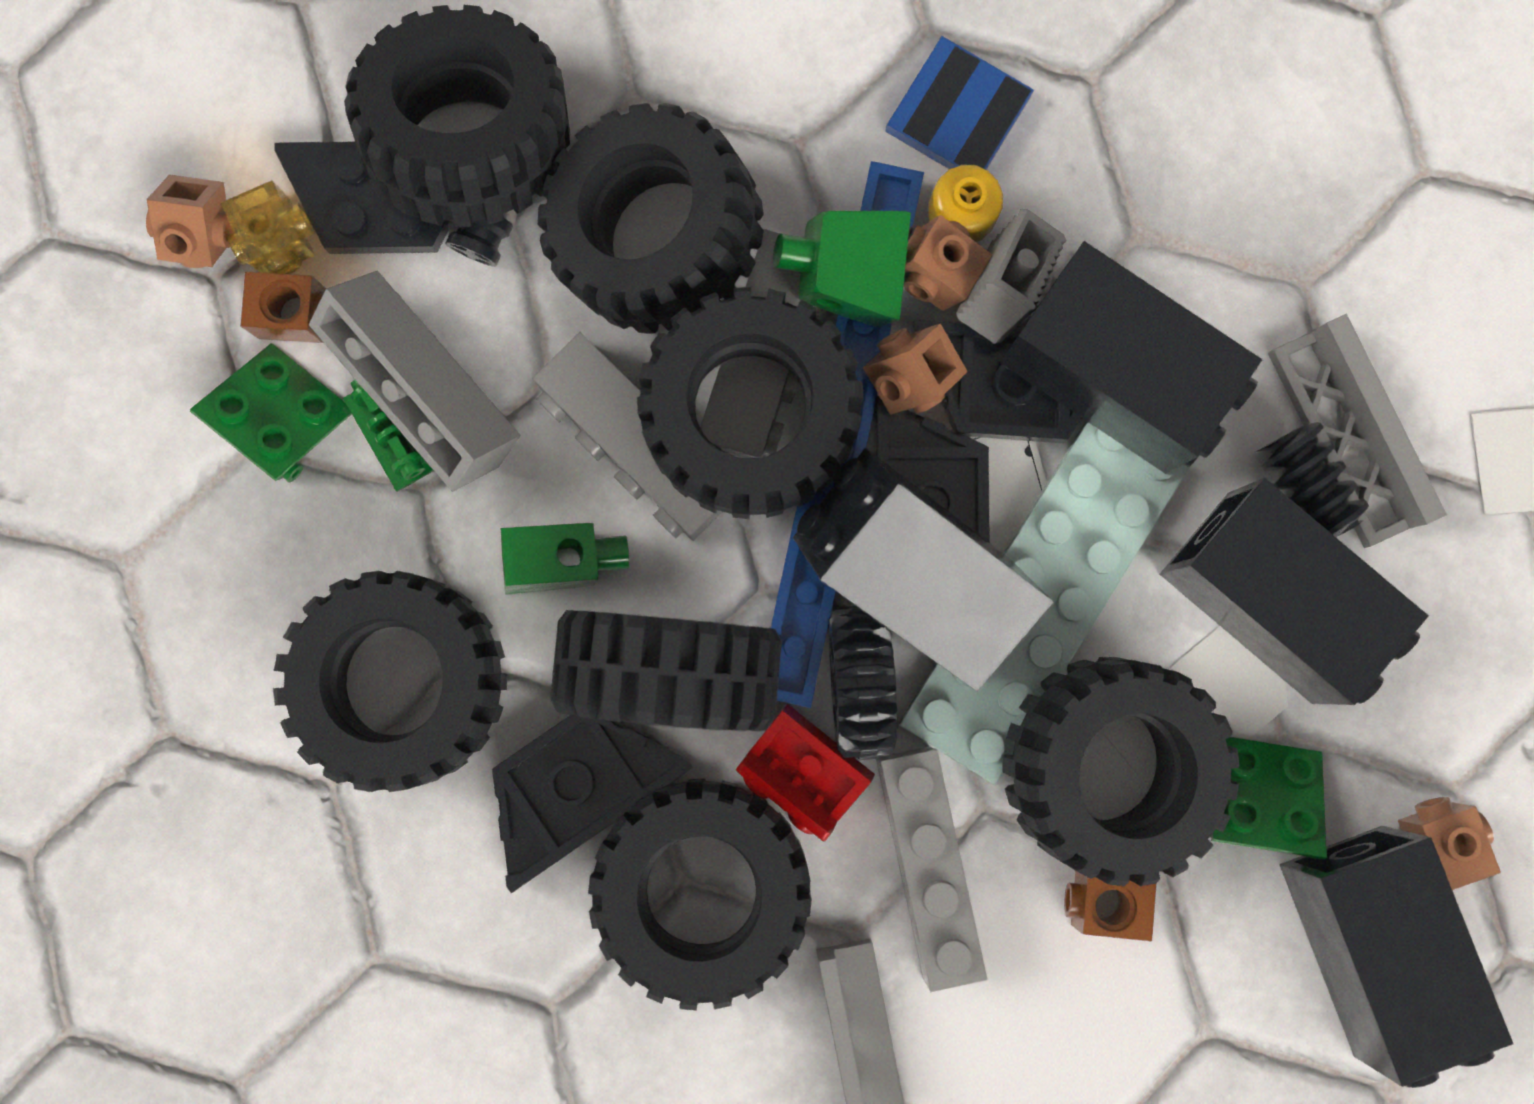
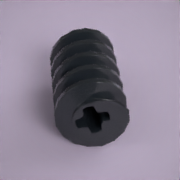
[1255,422,1369,537]

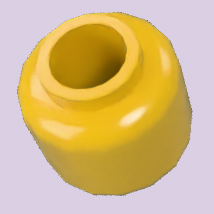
[928,165,1003,242]

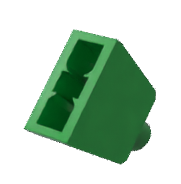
[773,211,911,328]
[501,523,629,595]

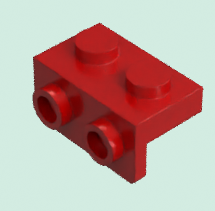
[736,703,875,841]

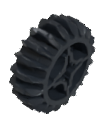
[829,605,898,760]

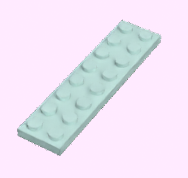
[898,421,1190,785]

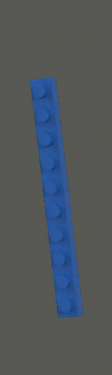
[771,161,924,708]

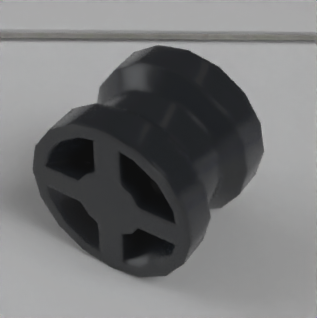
[445,218,513,267]

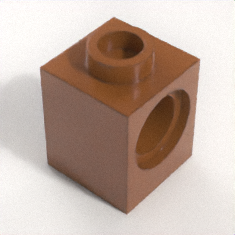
[240,272,326,343]
[1064,871,1157,941]

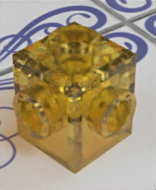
[221,180,315,274]

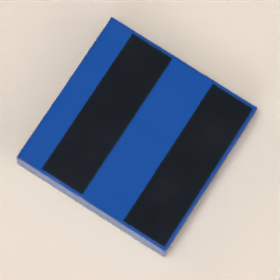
[885,36,1034,170]

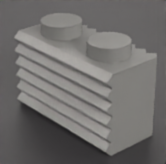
[956,209,1066,344]

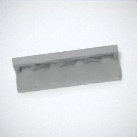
[1268,313,1447,548]
[816,938,904,1104]

